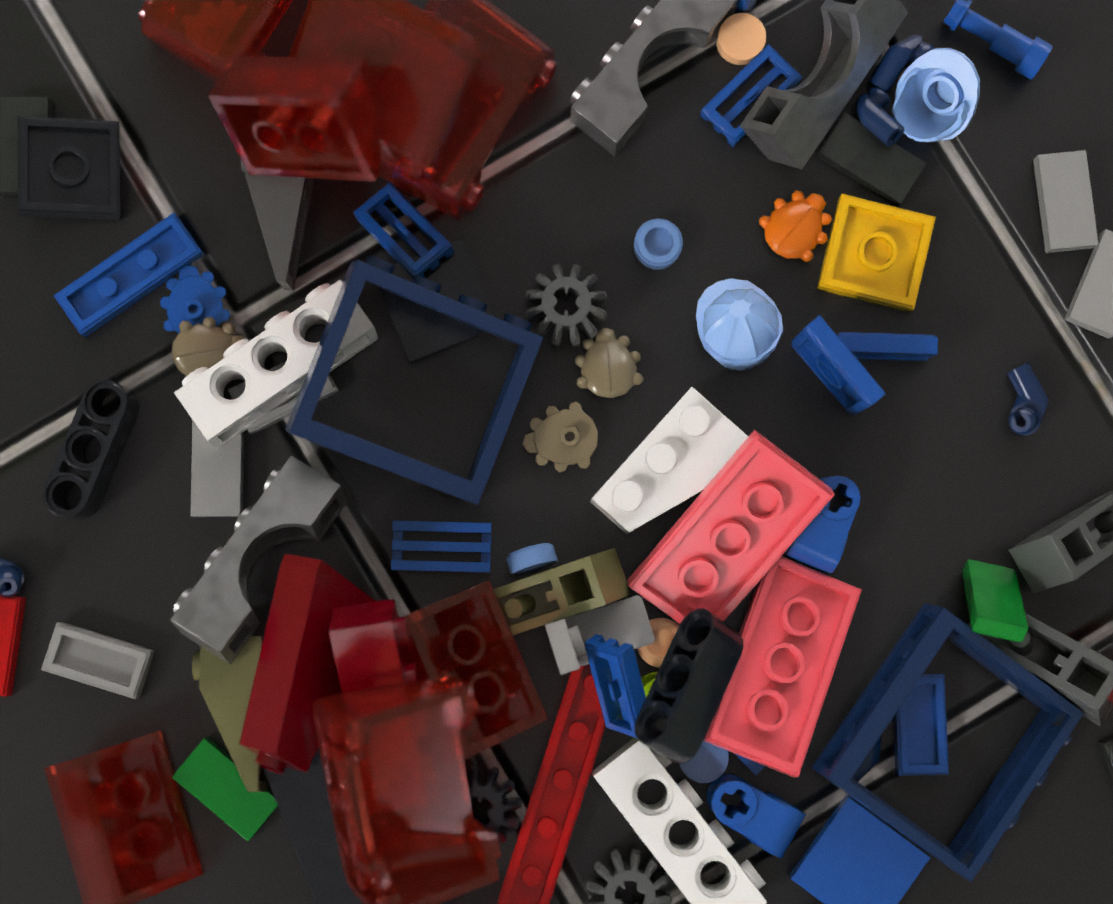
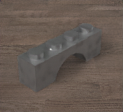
[570,0,739,156]
[740,0,909,169]
[170,456,347,665]

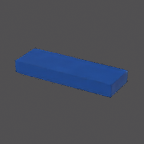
[53,212,205,337]

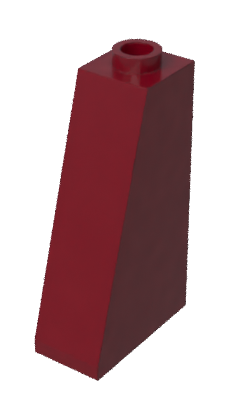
[239,554,376,775]

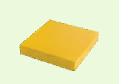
[817,194,936,312]

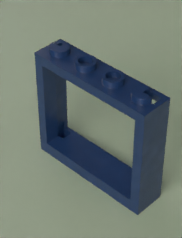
[285,255,543,505]
[812,603,1084,882]

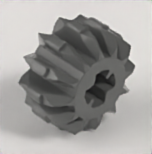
[525,264,607,347]
[586,847,672,904]

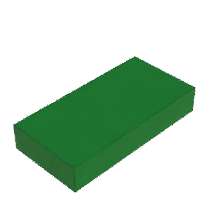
[962,559,1028,642]
[171,737,278,841]

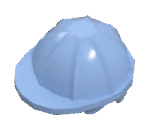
[892,48,980,142]
[696,278,783,371]

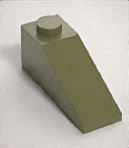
[465,548,631,646]
[192,636,268,792]

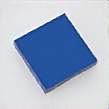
[791,315,886,416]
[788,795,931,904]

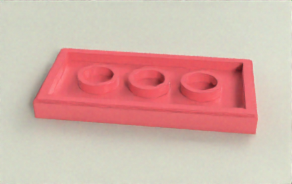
[627,430,835,624]
[703,556,862,778]

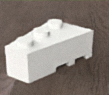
[590,387,749,534]

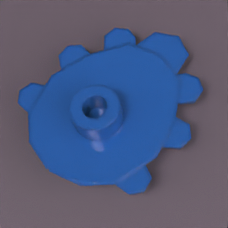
[160,265,230,333]

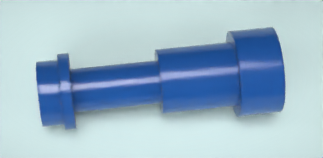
[943,0,1053,80]

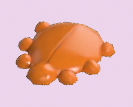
[759,190,832,262]

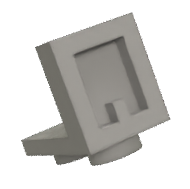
[545,595,655,675]

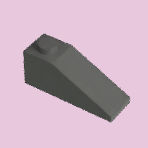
[241,128,319,291]
[1009,489,1113,594]
[968,613,1113,727]

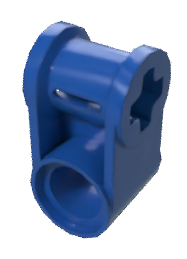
[784,475,861,574]
[705,773,806,859]

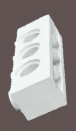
[174,280,379,449]
[592,737,768,904]

